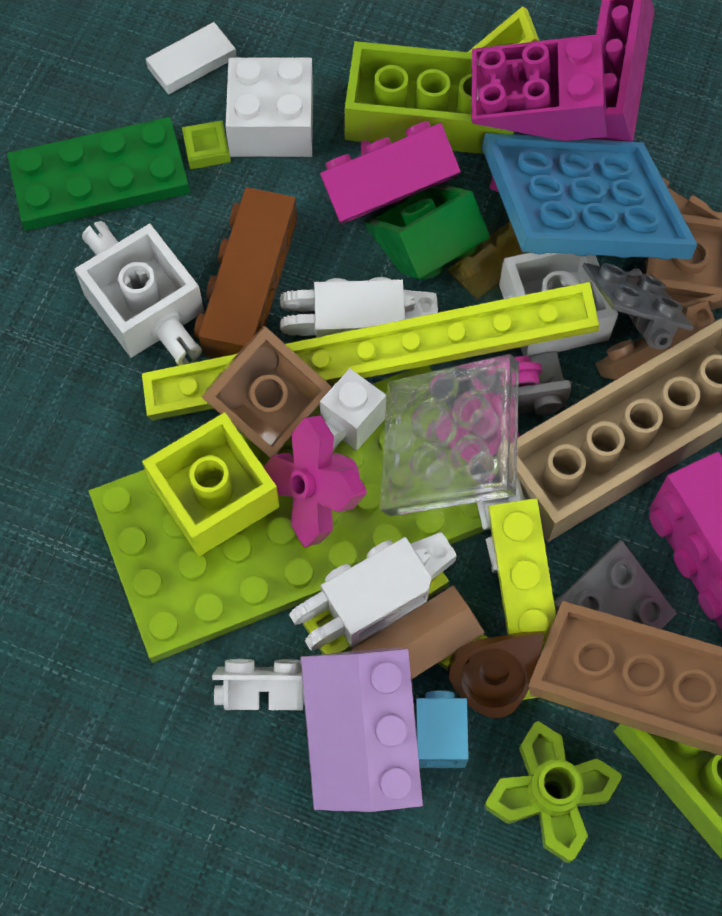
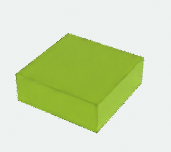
[182,120,231,170]

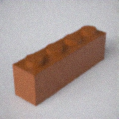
[194,187,298,359]

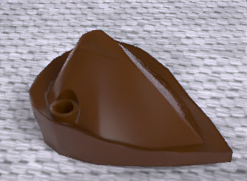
[447,631,545,718]

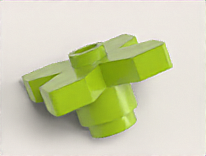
[484,721,622,863]

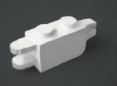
[280,277,438,338]
[289,532,457,651]

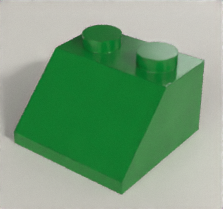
[364,184,490,280]

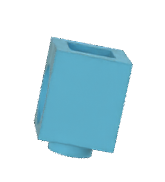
[415,691,469,768]

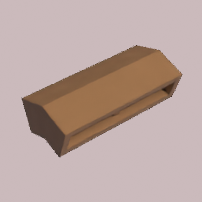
[351,585,485,679]

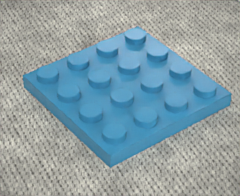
[482,133,697,260]

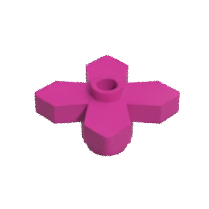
[263,415,367,547]

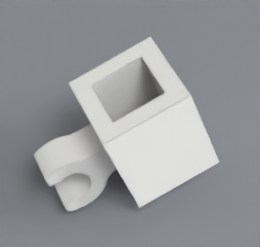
[320,368,386,451]

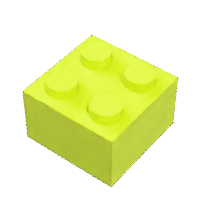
[142,412,280,557]

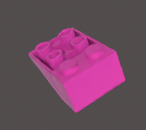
[472,34,607,141]

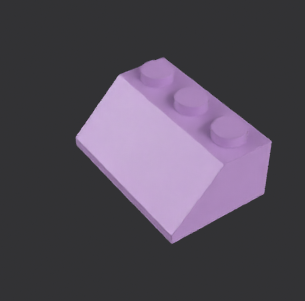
[300,647,423,812]

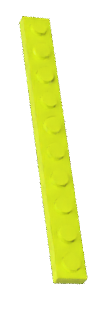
[142,282,599,421]

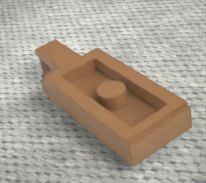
[595,301,716,380]

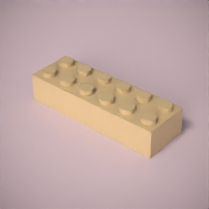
[496,318,722,542]

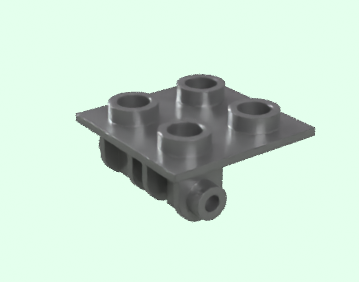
[582,262,694,350]
[554,541,677,629]

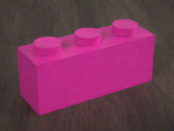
[320,121,461,225]

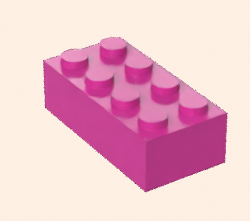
[649,452,722,630]

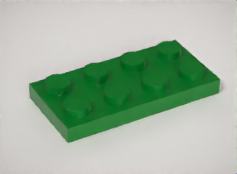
[7,117,190,231]

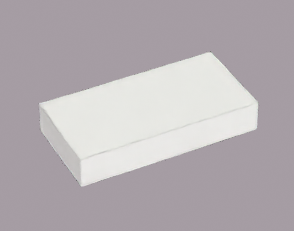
[146,22,237,95]

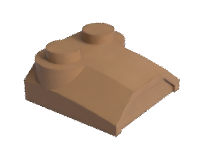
[201,326,332,458]

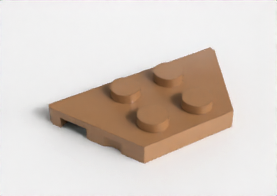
[644,178,722,310]

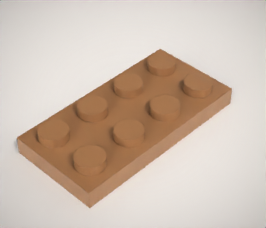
[528,601,722,756]

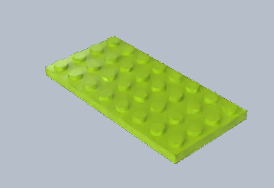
[88,365,487,663]

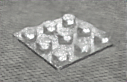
[380,354,519,516]

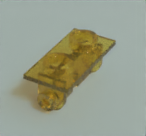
[448,221,530,300]

